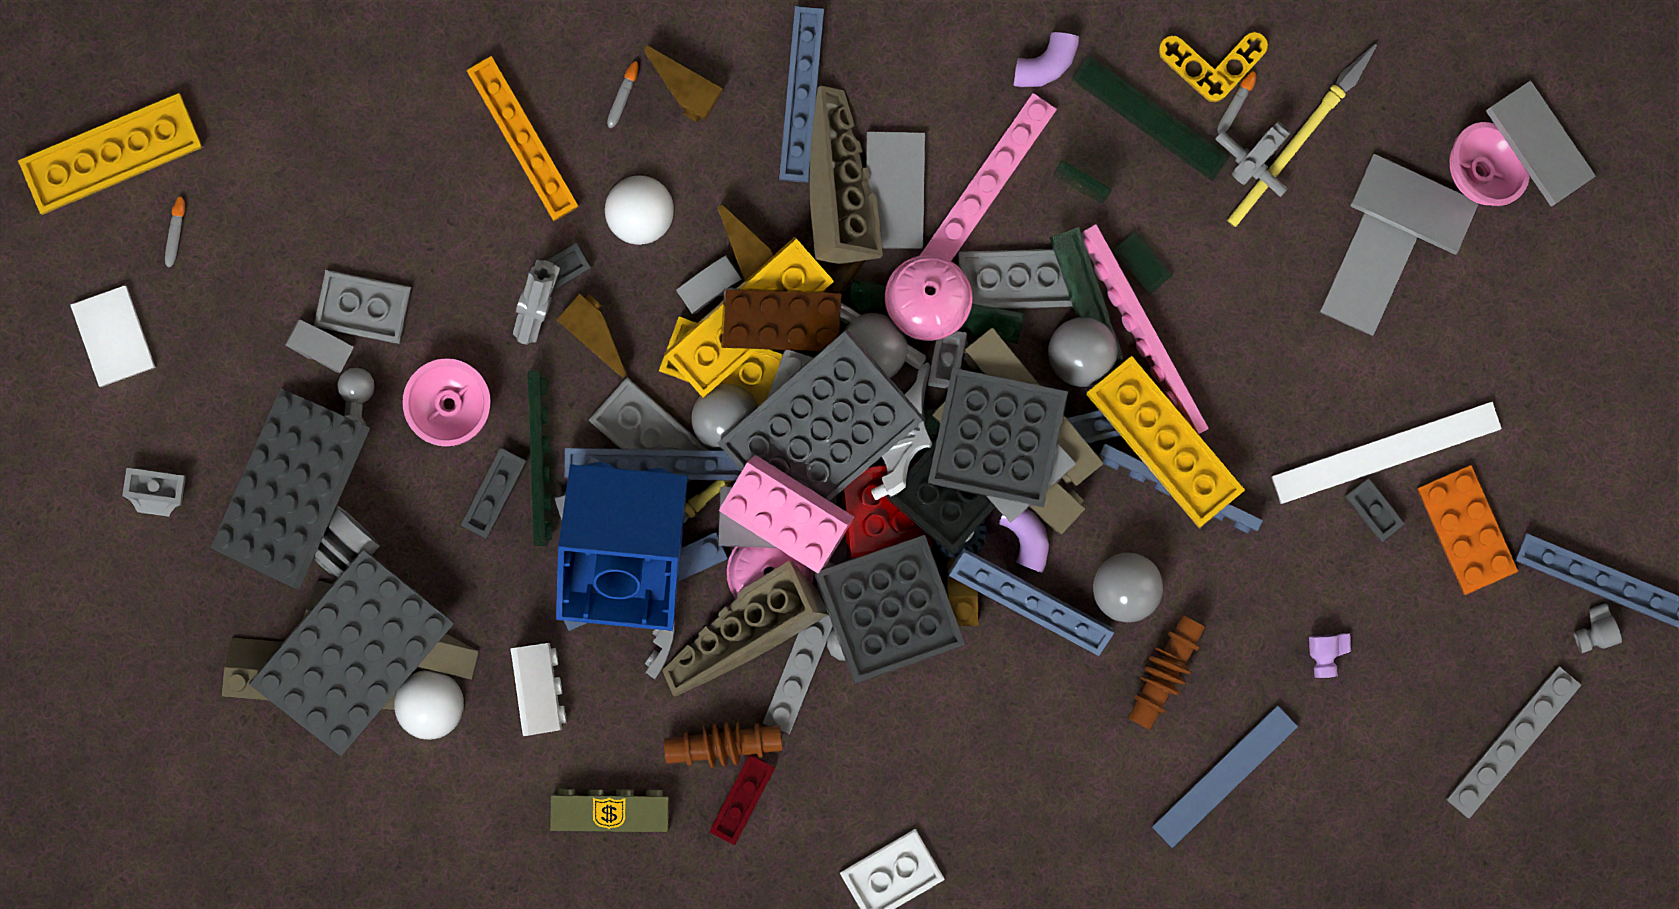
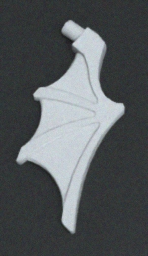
[871,363,932,500]

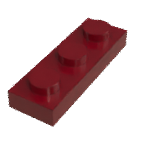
[709,754,776,846]

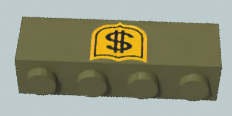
[550,789,669,832]

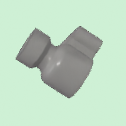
[1574,603,1622,654]

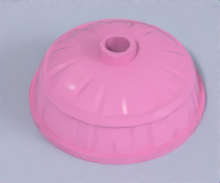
[1450,122,1530,206]
[885,255,972,341]
[403,359,491,446]
[727,547,814,599]

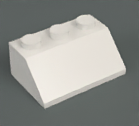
[511,643,566,736]

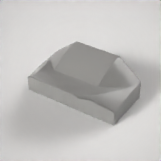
[928,331,974,389]
[122,468,186,517]

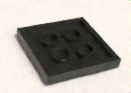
[886,440,996,555]

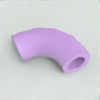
[1013,32,1079,87]
[999,507,1049,573]

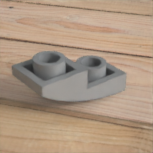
[676,255,744,314]
[285,320,354,373]
[645,620,676,679]

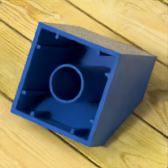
[556,462,688,631]

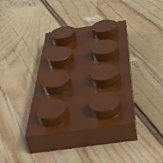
[721,288,841,351]

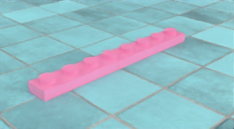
[920,93,1057,294]
[1078,225,1209,434]

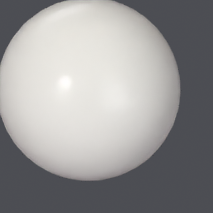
[605,176,674,245]
[394,670,464,740]

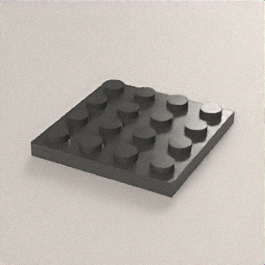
[928,368,1068,508]
[814,535,965,685]

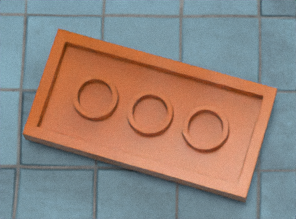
[1417,465,1518,595]

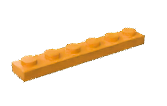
[466,56,579,221]

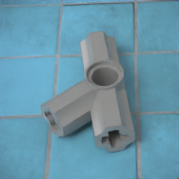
[513,260,560,345]

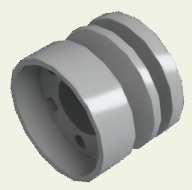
[313,505,381,577]

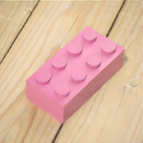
[719,455,855,573]

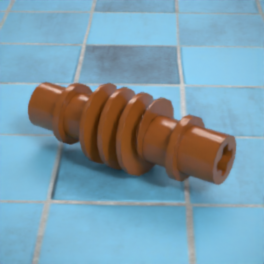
[1128,615,1206,730]
[664,721,783,768]

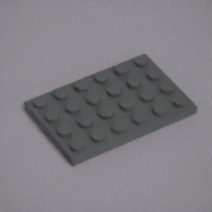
[718,330,925,501]
[210,388,370,590]
[249,548,454,757]

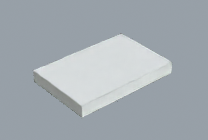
[71,285,156,387]
[840,829,945,909]

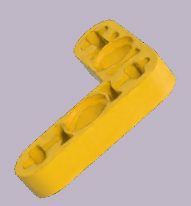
[1159,32,1268,102]

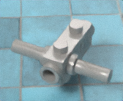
[1215,121,1291,197]

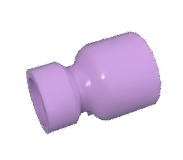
[1309,633,1351,678]

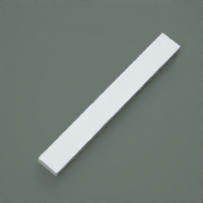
[1272,402,1502,504]

